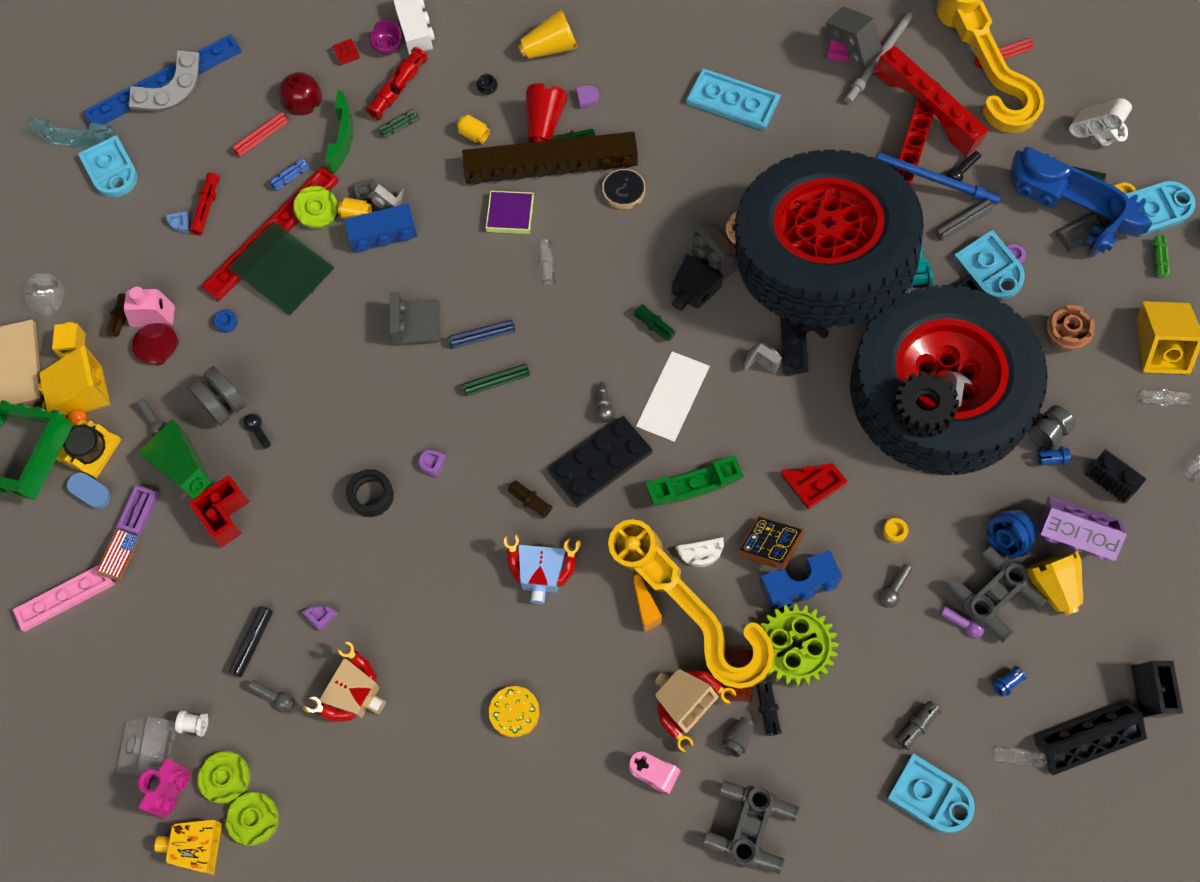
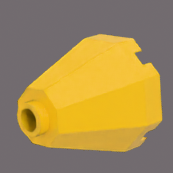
[1026,551,1083,615]

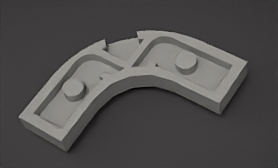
[129,50,200,112]

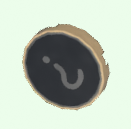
[602,169,645,209]

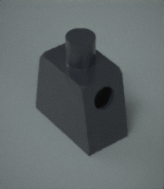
[672,254,723,311]

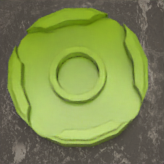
[294,186,338,229]
[197,751,251,804]
[225,792,279,846]

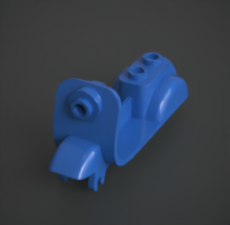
[1011,147,1152,257]

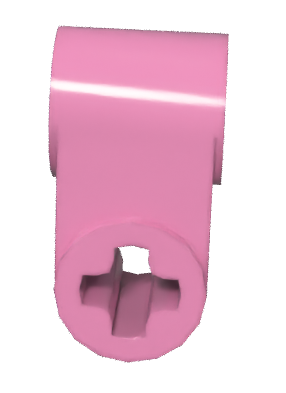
[629,751,681,795]

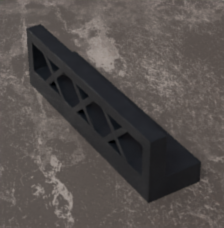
[1034,701,1147,776]

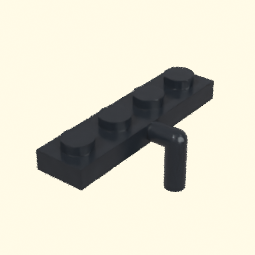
[781,317,829,377]

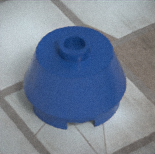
[986,510,1038,559]

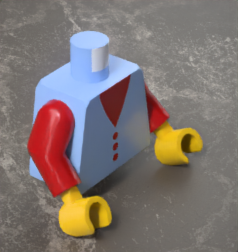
[504,533,581,605]

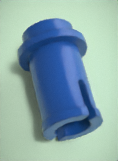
[1037,446,1071,466]
[992,666,1027,697]

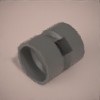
[1029,405,1076,450]

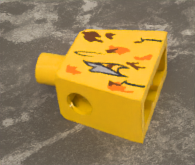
[155,820,222,875]

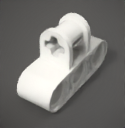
[1069,98,1132,146]

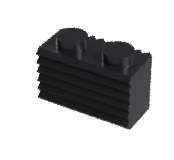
[1085,449,1147,504]

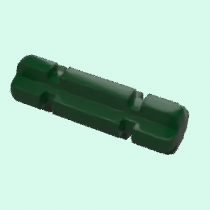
[379,109,419,138]

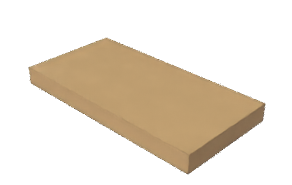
[0,319,43,406]

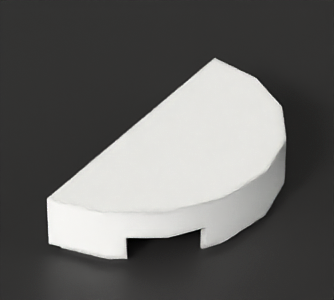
[675,537,724,567]

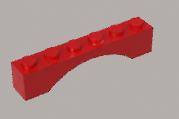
[874,45,989,156]

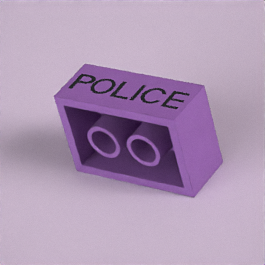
[1038,495,1127,561]

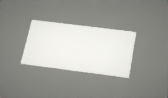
[636,351,710,442]

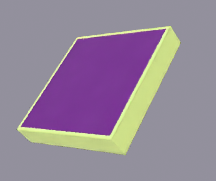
[486,191,534,234]

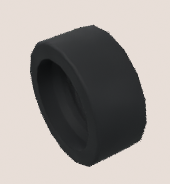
[346,469,394,517]

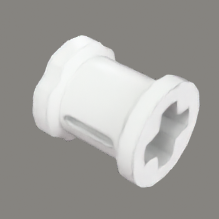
[175,710,209,737]

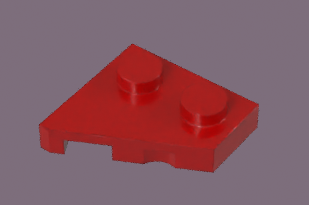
[780,463,848,510]

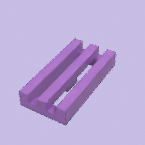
[116,485,159,536]

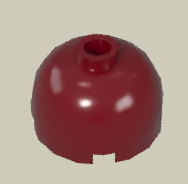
[278,72,323,116]

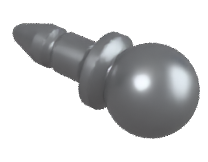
[596,382,615,423]

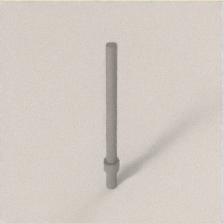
[845,12,913,104]

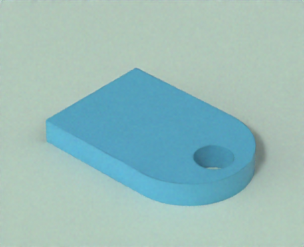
[78,135,138,198]
[1126,181,1195,237]
[954,230,1025,300]
[886,753,975,834]

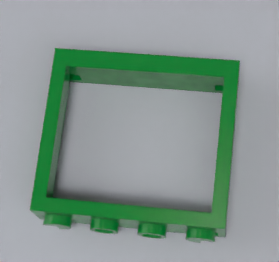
[0,400,74,500]

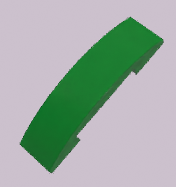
[325,90,353,174]
[645,455,744,506]

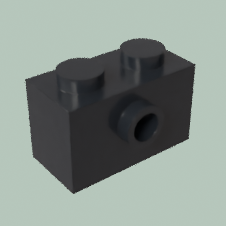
[1131,661,1183,718]

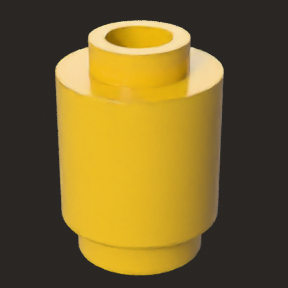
[457,114,490,144]
[338,197,372,219]

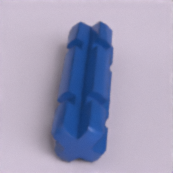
[269,158,309,191]

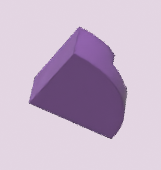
[302,606,338,631]

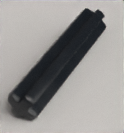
[229,606,273,677]

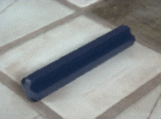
[448,320,515,349]

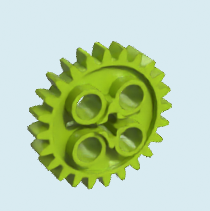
[760,604,839,687]

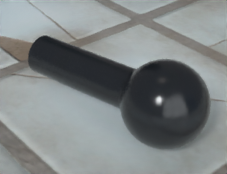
[946,151,981,182]
[243,414,271,449]

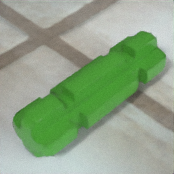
[1153,235,1170,278]

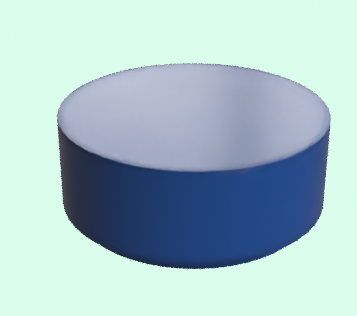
[213,310,238,333]

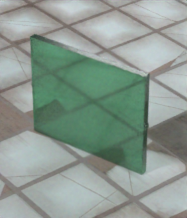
[228,221,334,316]

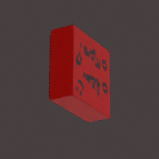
[332,39,360,65]

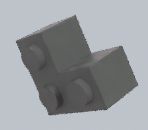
[826,6,883,67]

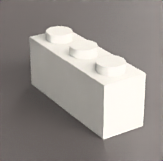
[393,0,435,55]

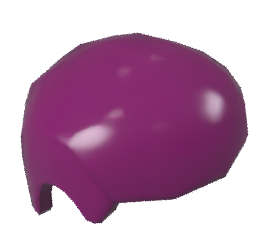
[370,20,402,55]

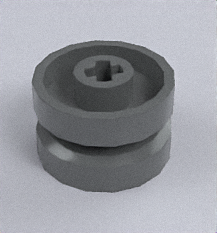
[187,366,247,426]

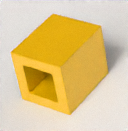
[52,322,86,359]

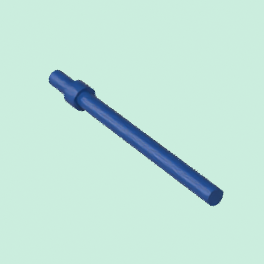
[875,152,1001,204]

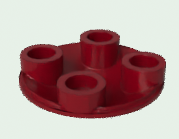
[132,323,179,366]

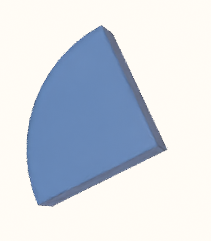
[165,211,190,234]

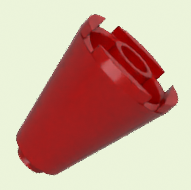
[525,83,568,142]

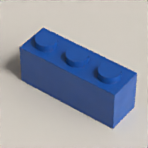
[344,203,418,252]

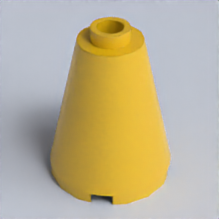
[518,9,578,59]

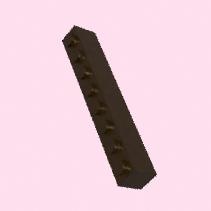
[462,131,638,184]

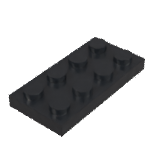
[548,416,653,508]

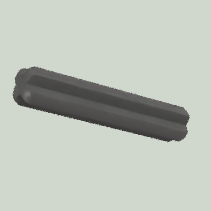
[936,199,994,241]

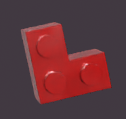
[188,475,249,548]

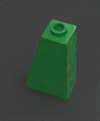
[138,419,211,499]

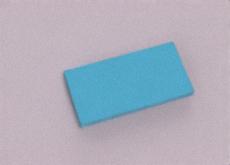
[686,68,781,132]

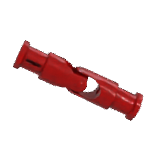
[365,47,428,120]

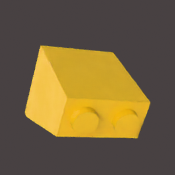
[1137,301,1200,374]
[38,345,111,419]

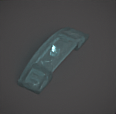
[28,118,116,148]

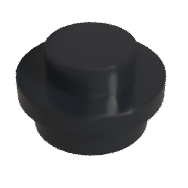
[476,74,498,95]

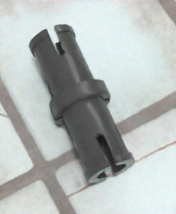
[895,701,941,750]

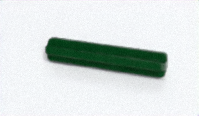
[462,364,530,396]

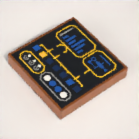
[738,516,804,570]

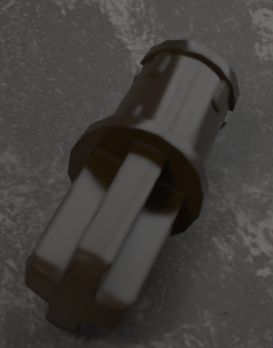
[106,293,127,337]
[508,480,553,519]

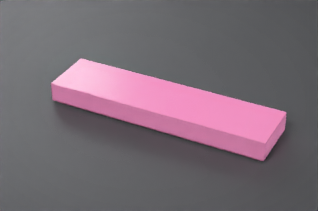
[12,565,115,632]

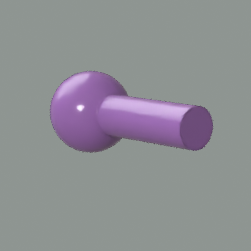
[939,606,985,639]

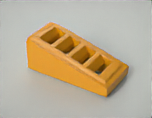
[633,574,662,631]

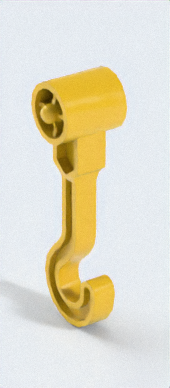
[936,0,1044,134]
[608,519,775,689]

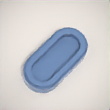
[67,472,111,509]

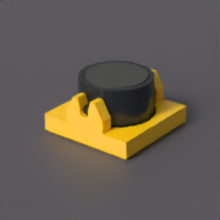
[56,420,122,479]

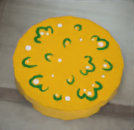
[489,686,540,738]

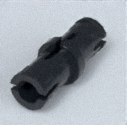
[756,681,782,736]

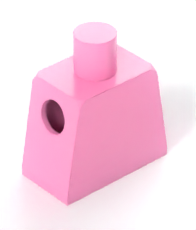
[124,287,175,327]

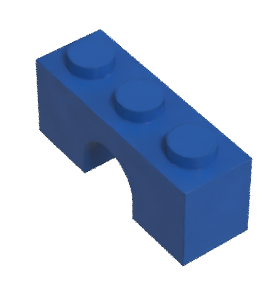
[760,550,843,610]

